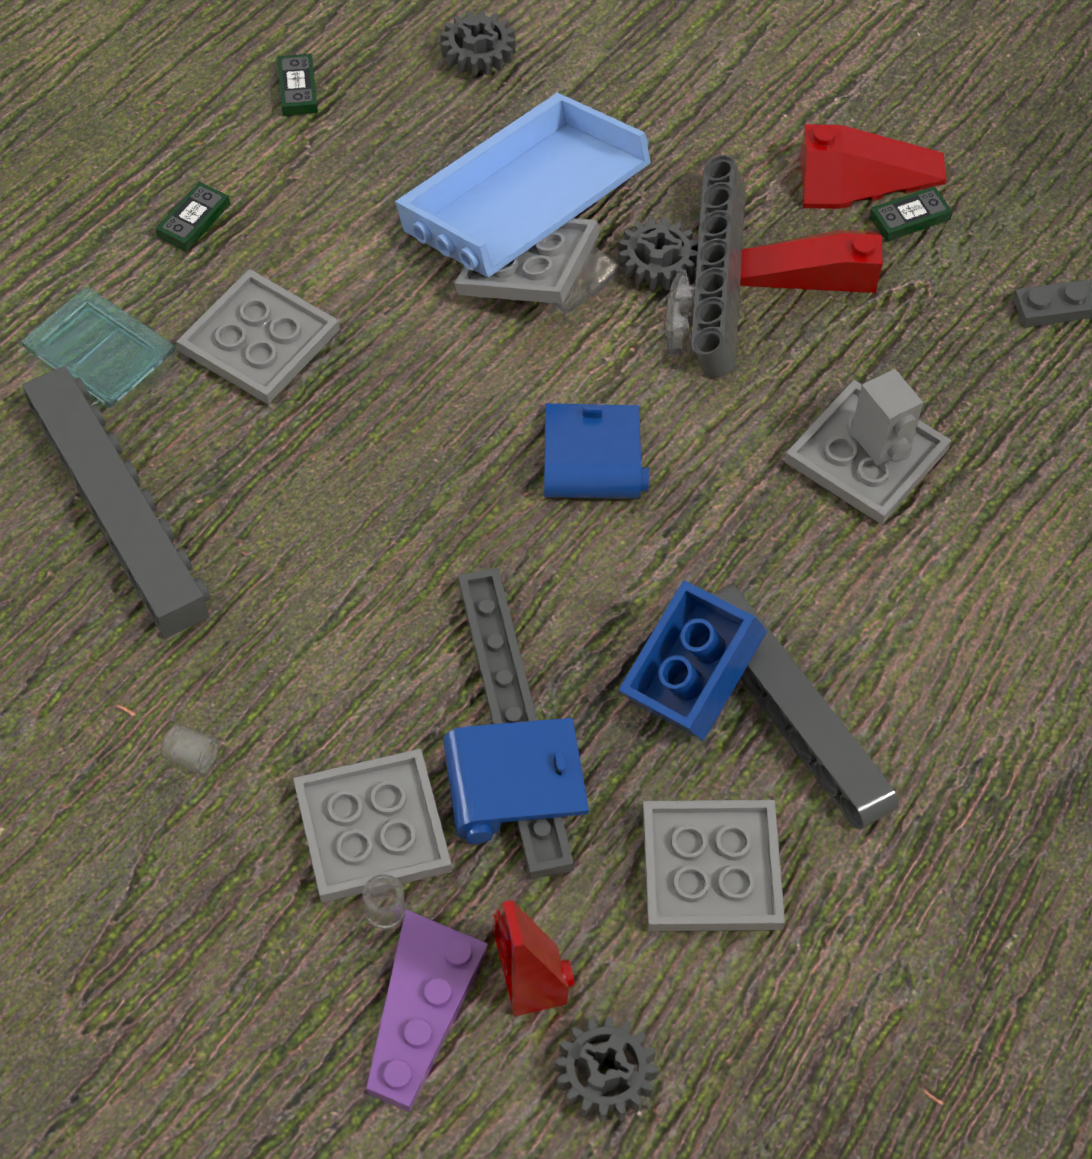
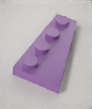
[366,910,488,1113]

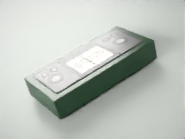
[277,53,318,116]
[155,181,230,252]
[869,186,953,242]

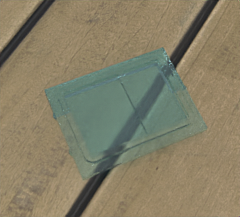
[21,286,176,408]

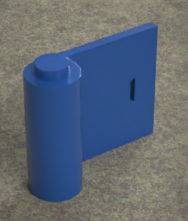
[544,403,649,499]
[443,718,589,844]

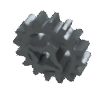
[440,10,516,76]
[618,217,698,290]
[555,1016,658,1123]

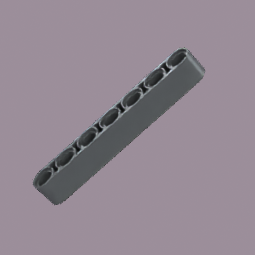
[691,155,746,377]
[712,584,898,830]

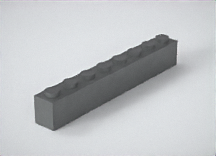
[22,366,210,639]

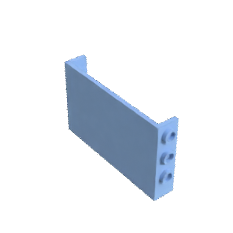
[395,92,651,278]

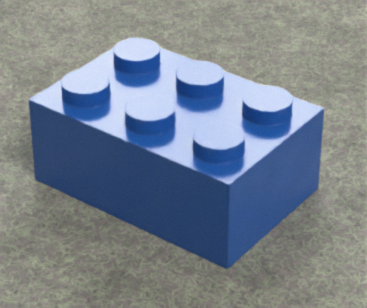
[619,580,767,741]

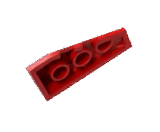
[800,124,946,209]
[740,230,883,293]
[493,900,575,1017]

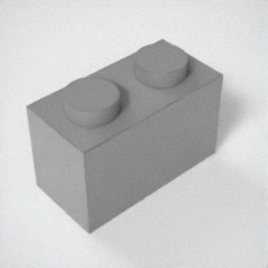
[851,369,923,466]

